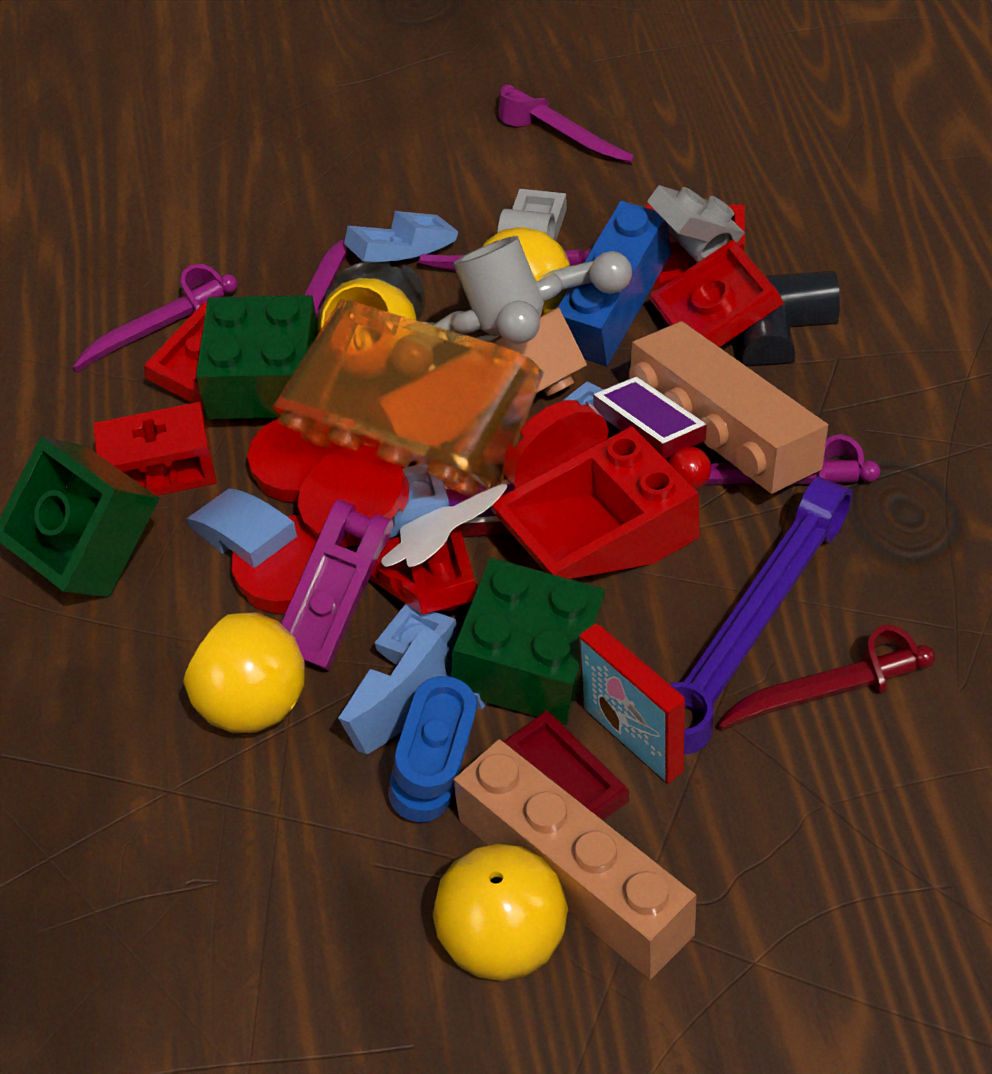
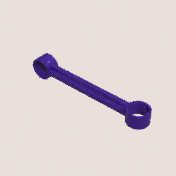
[670,477,852,755]

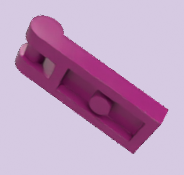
[281,499,394,671]

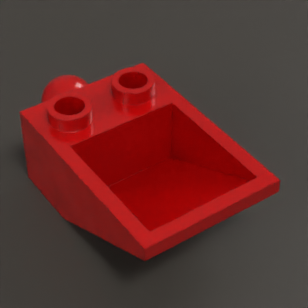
[490,426,711,579]

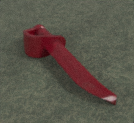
[718,625,935,732]

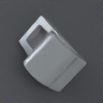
[647,185,745,263]
[497,189,567,241]

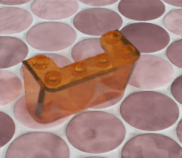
[272,299,544,497]

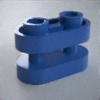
[388,676,477,822]

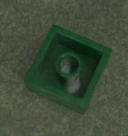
[196,295,319,419]
[0,436,160,597]
[451,557,606,726]

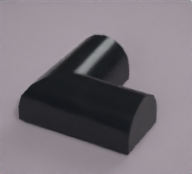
[737,271,840,366]

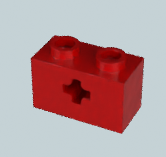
[93,402,217,496]

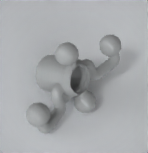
[392,236,632,379]

